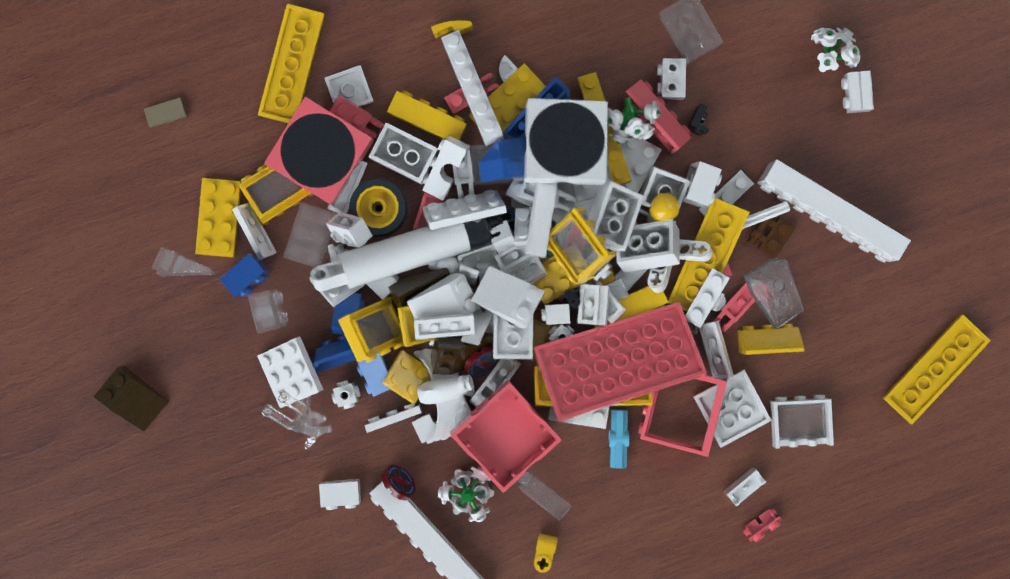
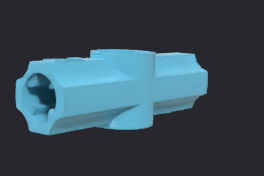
[609,409,629,468]

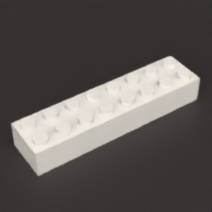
[757,160,911,263]

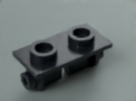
[561,288,580,311]

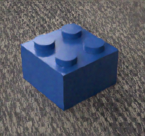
[219,254,271,297]

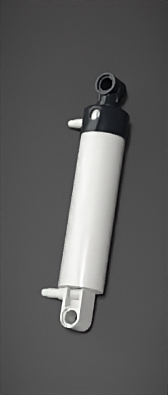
[311,207,515,291]

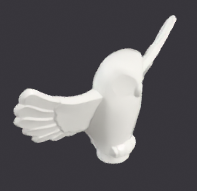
[413,349,474,441]

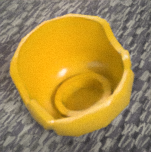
[649,193,680,221]

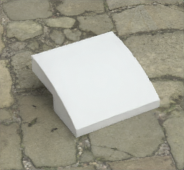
[495,245,548,284]

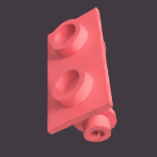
[742,508,782,542]

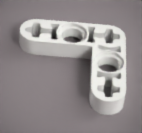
[648,239,713,293]

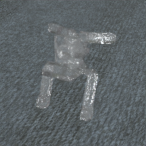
[262,390,333,450]

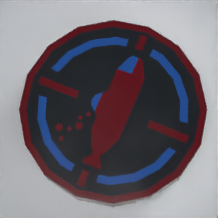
[464,346,499,379]
[382,464,416,501]

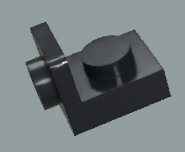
[688,103,709,136]

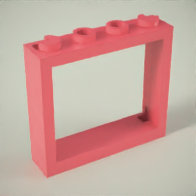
[638,375,728,457]

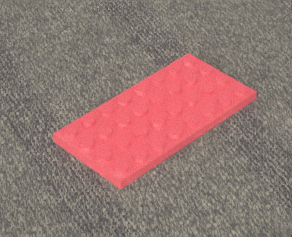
[533,302,707,422]

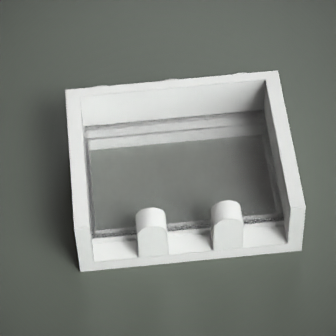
[770,395,834,449]

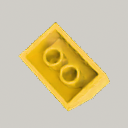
[737,323,804,355]

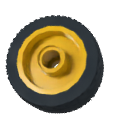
[349,179,408,237]

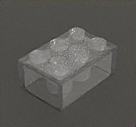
[658,0,724,66]
[283,202,337,267]

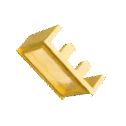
[238,165,314,225]
[547,207,617,284]
[338,297,404,363]

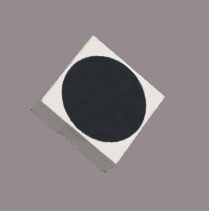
[524,98,608,185]

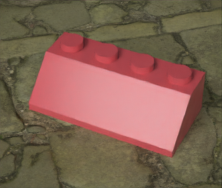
[622,80,692,155]

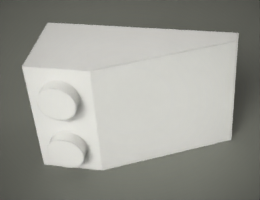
[471,266,544,329]
[407,273,480,318]

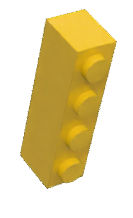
[387,90,467,140]
[593,281,668,328]

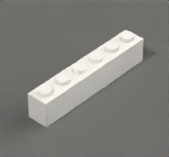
[441,30,504,146]

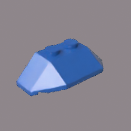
[502,77,570,139]
[479,137,527,182]
[310,335,376,373]

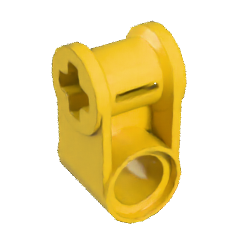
[534,533,558,573]

